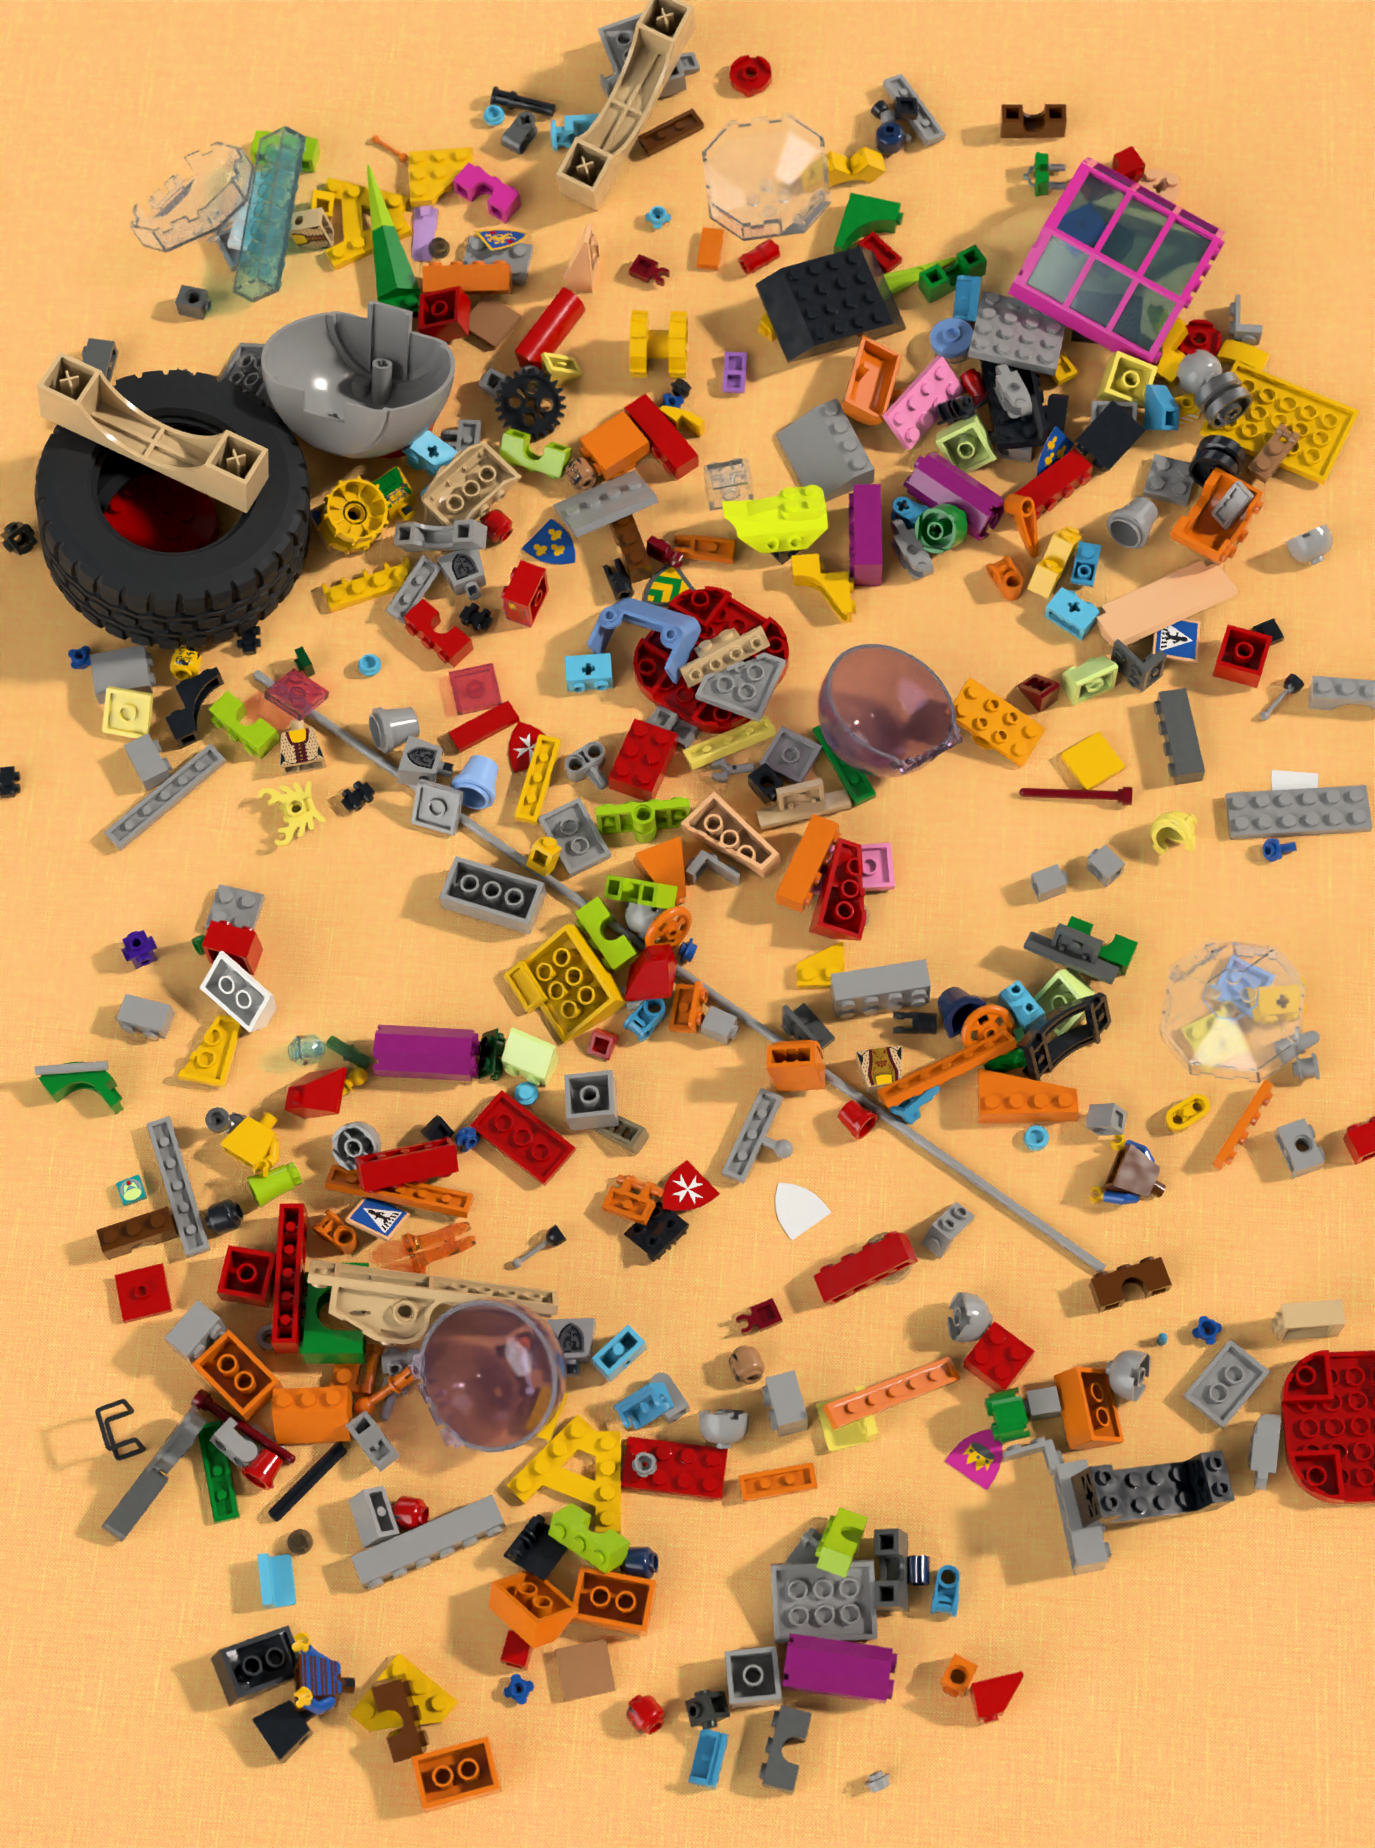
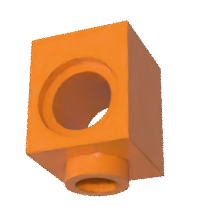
[940,1653,978,1698]

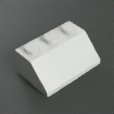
[200,951,277,1033]

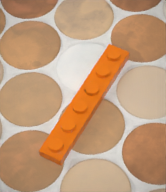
[877,1029,1017,1108]
[325,1164,473,1218]
[823,1356,961,1430]

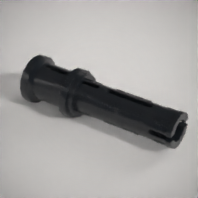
[490,86,556,118]

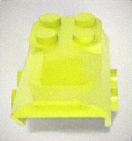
[722,485,828,554]

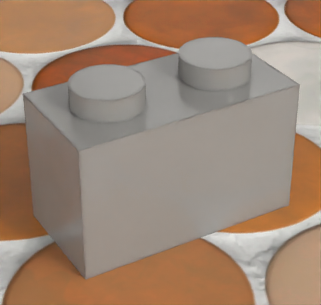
[123,733,172,791]
[116,994,175,1040]
[348,1486,399,1548]

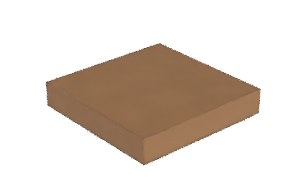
[469,294,522,349]
[555,1639,616,1702]

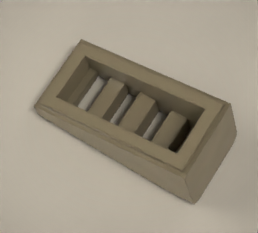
[593,1115,649,1155]

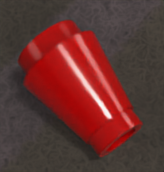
[959,368,986,397]

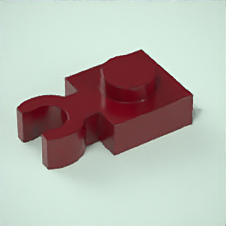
[629,254,670,286]
[646,535,684,570]
[736,1298,783,1335]

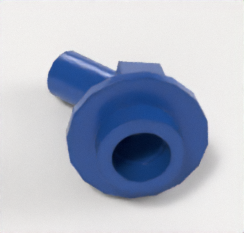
[1263,838,1297,862]

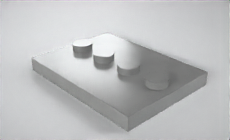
[553,470,659,538]
[771,1559,878,1643]

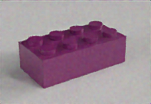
[848,484,882,586]

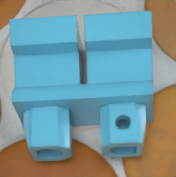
[997,980,1045,1034]

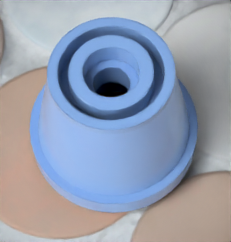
[450,755,499,809]

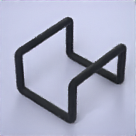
[95,1399,146,1461]

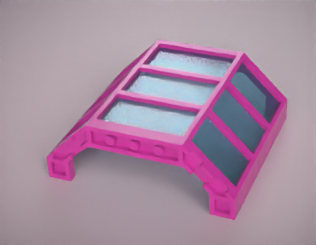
[1008,156,1225,365]

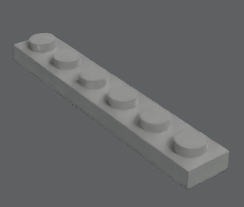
[104,744,226,851]
[146,1116,211,1258]

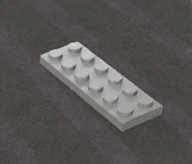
[1225,785,1372,840]

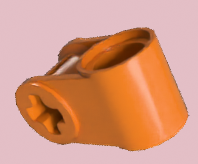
[986,555,1023,601]
[312,1209,359,1254]

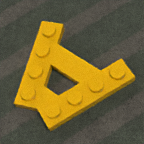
[323,177,412,271]
[506,1414,622,1533]

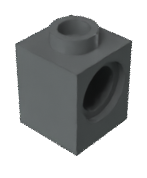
[175,285,211,320]

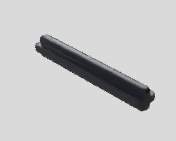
[268,1442,347,1522]

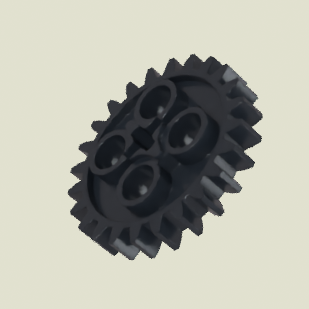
[494,368,566,440]

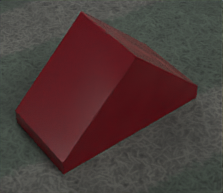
[1018,674,1060,713]

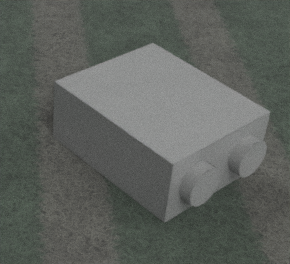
[90,645,156,705]

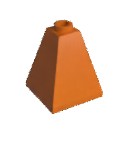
[633,836,686,907]

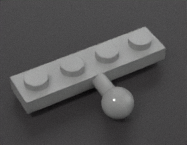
[880,74,946,146]
[721,1088,793,1184]

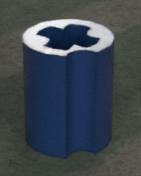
[908,1555,930,1586]

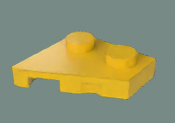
[796,942,844,989]

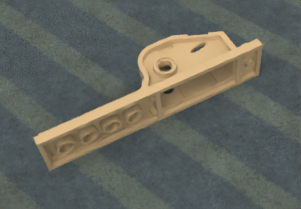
[307,1259,558,1346]

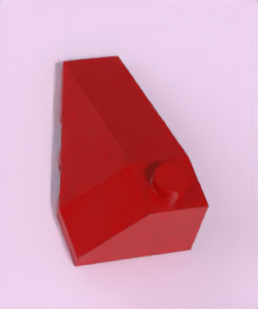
[809,838,867,941]

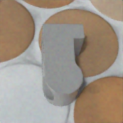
[650,1372,690,1424]
[209,1417,257,1467]

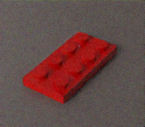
[470,1090,576,1186]
[621,1436,728,1501]

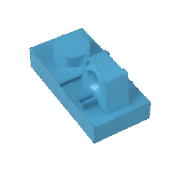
[889,1086,941,1125]

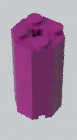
[903,452,1005,541]
[373,1024,481,1081]
[782,1633,898,1704]

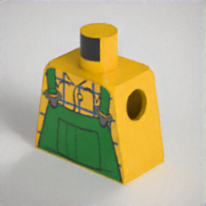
[372,465,416,521]

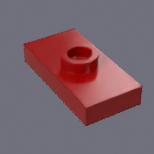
[857,231,902,274]

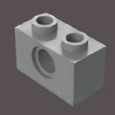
[1274,1118,1325,1179]

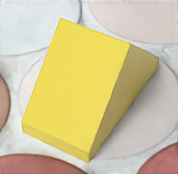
[541,352,582,387]

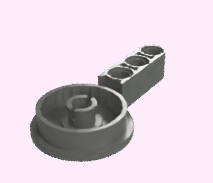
[101,1404,207,1542]

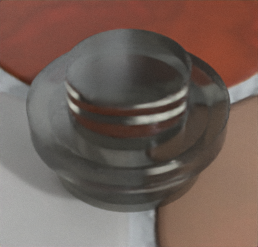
[428,237,450,259]
[287,1529,313,1555]

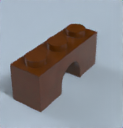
[1000,104,1067,138]
[610,514,652,584]
[96,1207,179,1260]
[1089,1256,1172,1313]
[371,1673,429,1763]

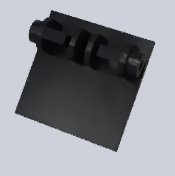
[935,391,993,425]
[624,1200,689,1262]
[503,1514,569,1581]

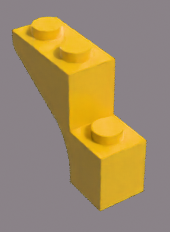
[802,147,886,193]
[1147,303,1188,388]
[1027,526,1084,598]
[791,553,856,623]

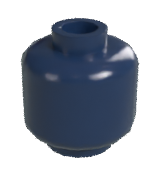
[875,122,904,155]
[619,1546,659,1579]

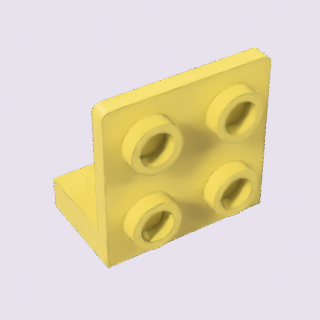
[816,1385,879,1453]

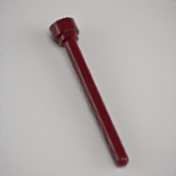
[1019,787,1132,806]
[191,1389,296,1464]

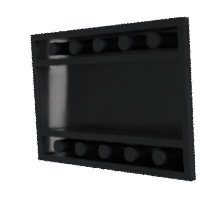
[755,247,906,363]

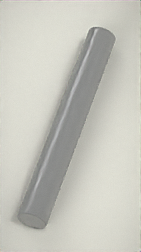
[34,1061,109,1076]

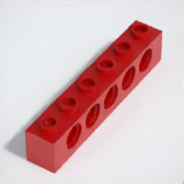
[271,1203,308,1354]

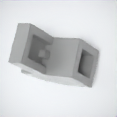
[345,1410,400,1472]

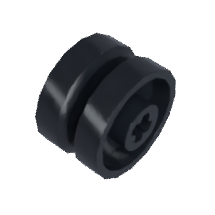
[1189,435,1246,488]

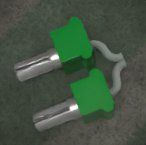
[1024,152,1066,197]

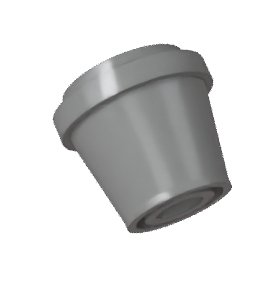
[1107,496,1158,549]
[369,707,420,753]

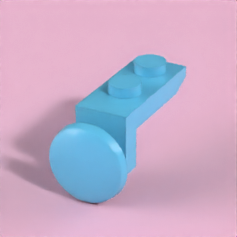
[550,114,599,152]

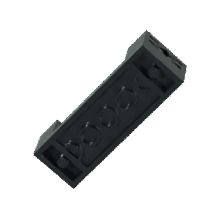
[1070,1450,1235,1528]

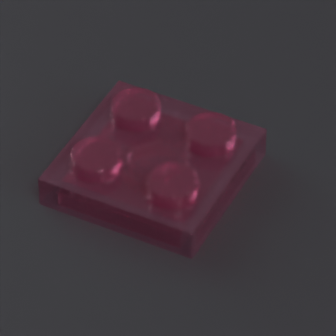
[264,668,329,721]

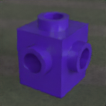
[121,930,158,969]

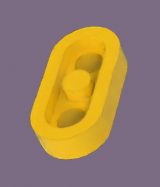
[1165,1094,1210,1133]

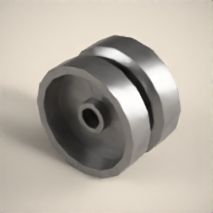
[1194,371,1253,429]

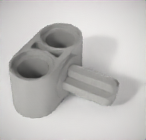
[565,741,609,790]

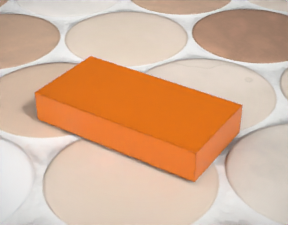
[697,227,724,270]

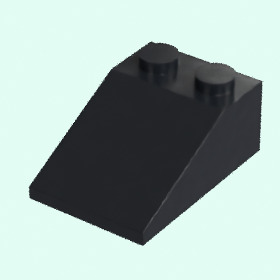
[211,1625,300,1707]

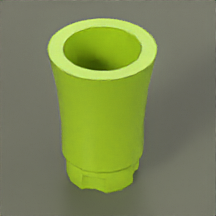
[246,1162,303,1209]

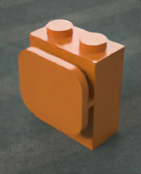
[579,411,650,481]
[766,1040,825,1092]

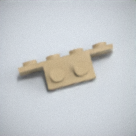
[679,625,770,688]
[756,778,852,830]

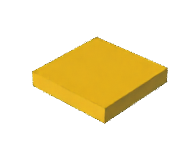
[1060,731,1126,790]

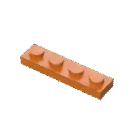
[1213,1080,1274,1170]

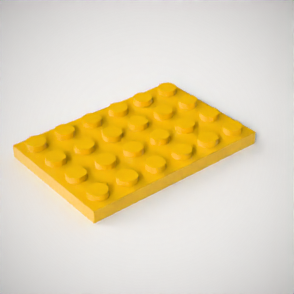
[1199,361,1360,485]

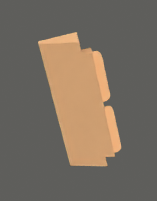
[1096,560,1238,646]

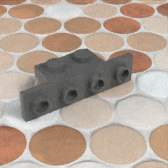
[1023,923,1120,985]

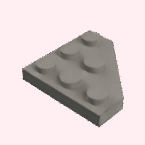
[695,652,786,722]

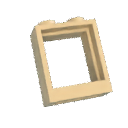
[1272,1299,1346,1341]

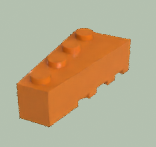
[977,1068,1079,1124]

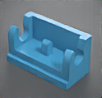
[953,275,981,323]
[614,1382,674,1430]
[688,1729,729,1790]

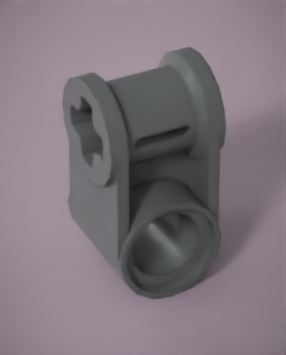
[501,112,537,155]

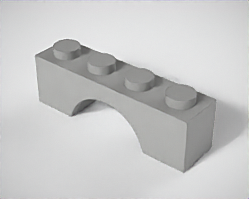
[394,519,487,552]
[1308,676,1375,710]

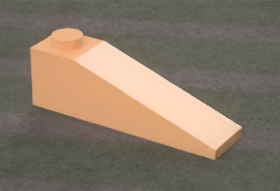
[563,224,600,292]

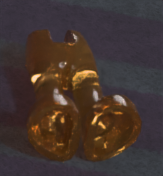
[401,1222,476,1274]

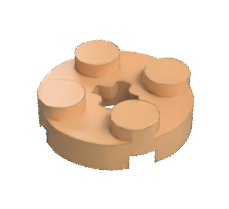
[1138,169,1181,204]

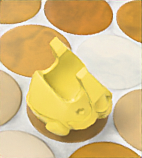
[1150,811,1198,855]

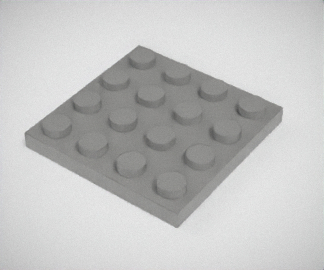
[968,291,1066,376]

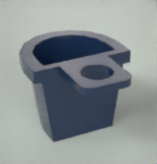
[937,987,988,1039]

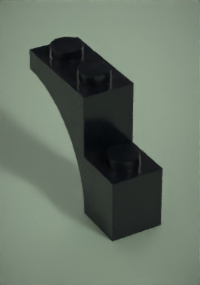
[165,667,224,749]

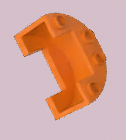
[1170,467,1264,565]

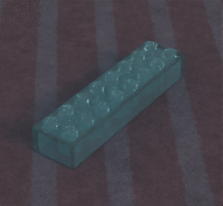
[233,125,306,303]

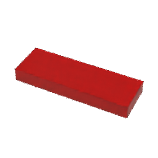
[448,700,520,753]

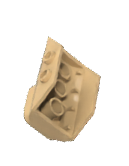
[420,441,522,526]

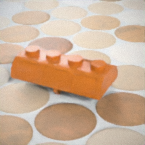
[842,335,902,425]

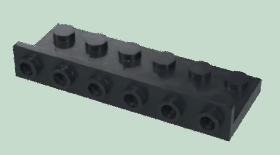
[979,359,1051,451]

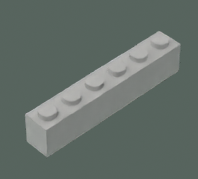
[351,1495,506,1590]

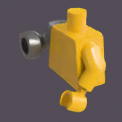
[205,1107,280,1177]

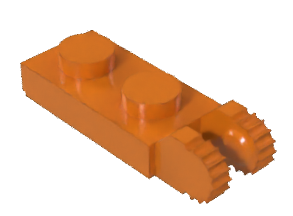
[672,534,737,564]

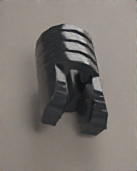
[603,558,634,601]
[893,1012,937,1034]

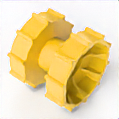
[629,310,688,378]
[316,476,390,556]

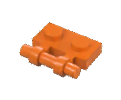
[601,1174,663,1226]

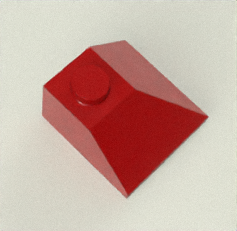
[624,944,677,1002]
[284,1067,347,1119]
[969,1671,1024,1724]

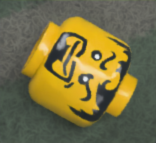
[170,647,202,681]

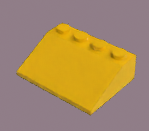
[523,924,628,1043]

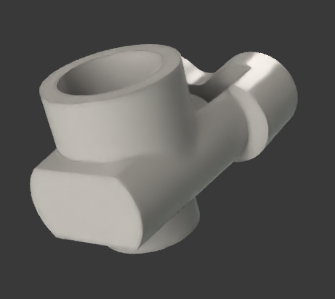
[381,1347,420,1376]

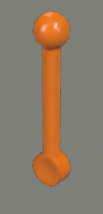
[371,135,408,163]

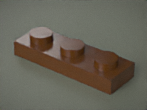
[638,108,704,156]

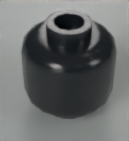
[205,1199,244,1235]

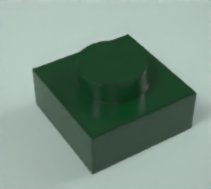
[294,646,315,678]

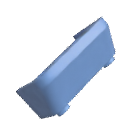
[587,598,701,684]

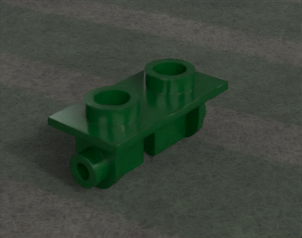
[478,1028,506,1081]

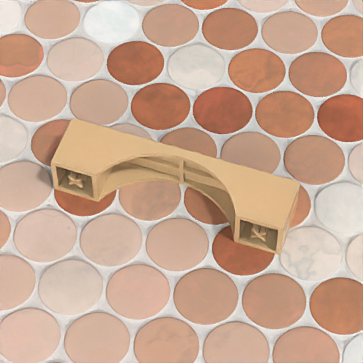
[556,0,696,211]
[37,352,269,513]

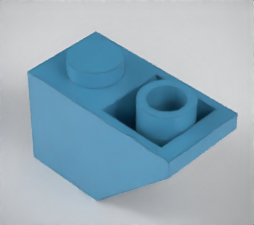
[1144,384,1180,431]
[1070,541,1101,587]

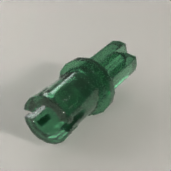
[326,1036,372,1070]

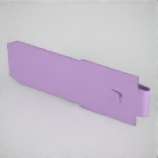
[412,206,438,261]

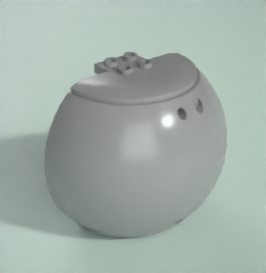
[261,300,455,458]

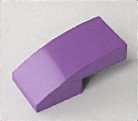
[722,352,747,393]

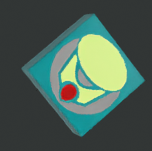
[116,1174,147,1207]

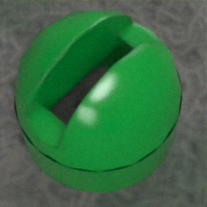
[191,934,205,955]

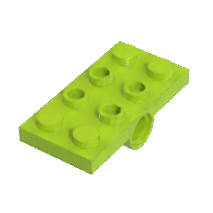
[595,797,690,843]

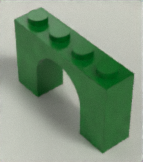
[298,1263,370,1364]

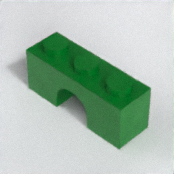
[918,244,987,303]
[1067,916,1138,975]

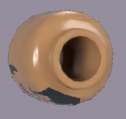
[564,457,597,491]
[728,1346,765,1385]

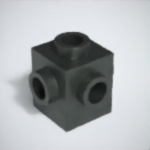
[0,521,38,556]
[685,1689,730,1729]

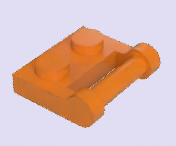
[329,1344,385,1396]

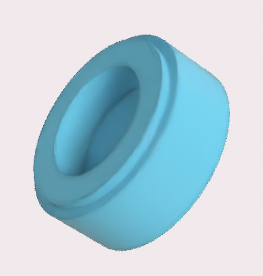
[1024,1125,1049,1151]

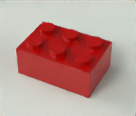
[608,718,678,802]

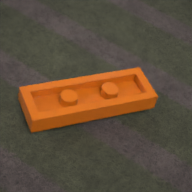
[738,1462,818,1502]

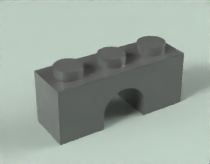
[874,1528,908,1612]
[759,1705,812,1794]

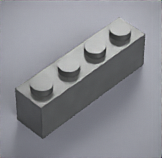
[82,338,118,383]
[1154,688,1205,785]

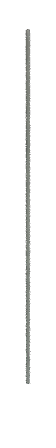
[253,670,1106,1272]

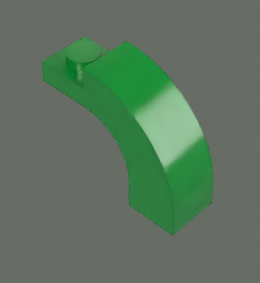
[38,1062,124,1114]

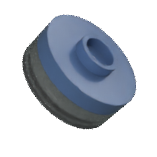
[930,318,973,364]

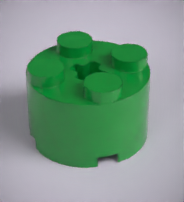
[915,503,967,554]
[984,1387,1031,1444]

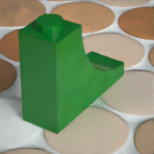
[834,192,904,253]

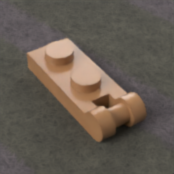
[1247,423,1301,484]

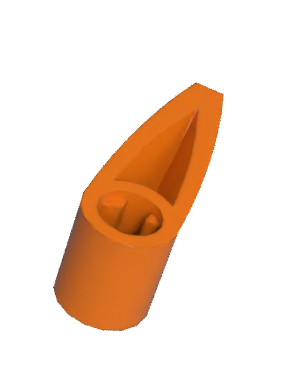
[1004,494,1038,559]

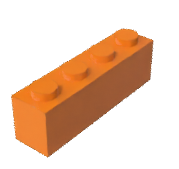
[423,260,512,295]
[776,814,842,913]

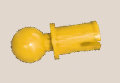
[342,1067,368,1097]

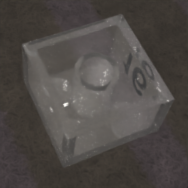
[703,457,753,511]

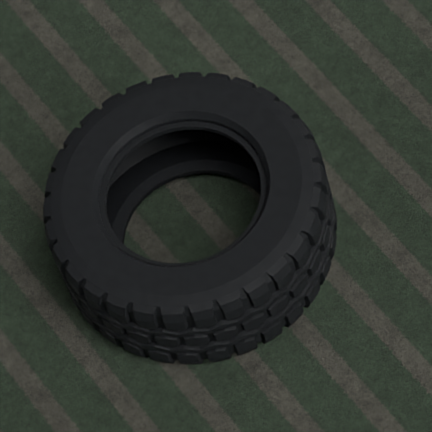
[34,370,310,649]

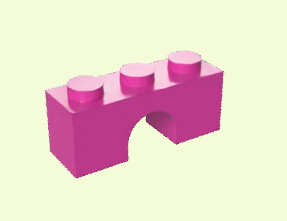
[453,162,521,223]

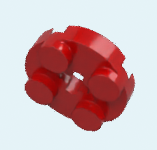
[730,55,772,97]
[1178,319,1222,356]

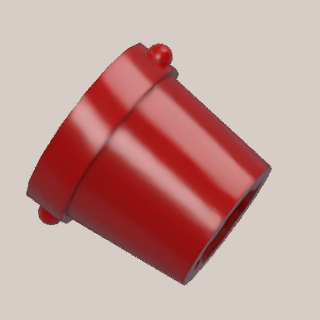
[838,1100,878,1140]
[242,1449,283,1491]

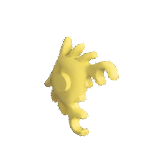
[258,781,326,847]

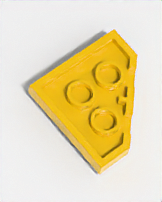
[409,147,474,207]
[349,1653,459,1732]

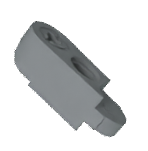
[994,364,1032,418]
[890,518,934,579]
[1248,1414,1281,1491]

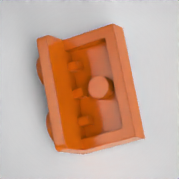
[668,981,708,1034]

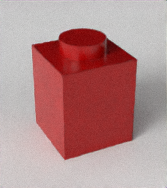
[500,1630,533,1670]

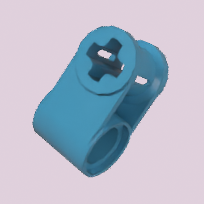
[891,497,930,530]
[623,998,666,1042]
[930,1565,960,1617]

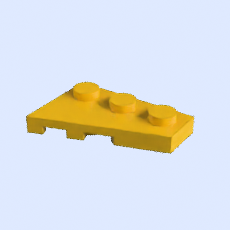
[177,1014,242,1088]

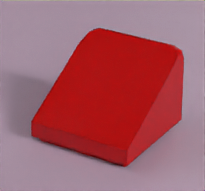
[587,1028,619,1060]

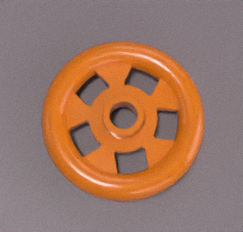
[645,906,692,950]
[961,1004,1015,1048]

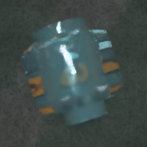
[288,1033,326,1066]

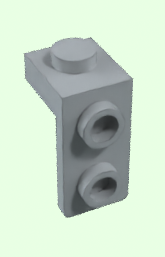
[1229,294,1262,345]
[685,850,741,886]
[921,1202,975,1258]
[1002,1437,1064,1476]

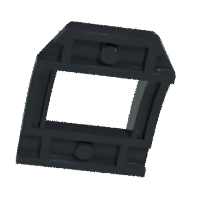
[1016,992,1111,1081]

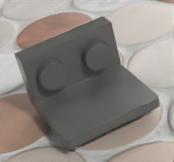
[1111,639,1167,692]
[781,1003,835,1050]

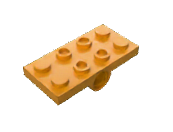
[945,677,1046,767]

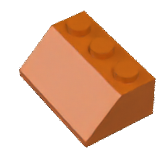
[1053,1367,1124,1450]
[272,1386,353,1445]
[489,1570,579,1649]

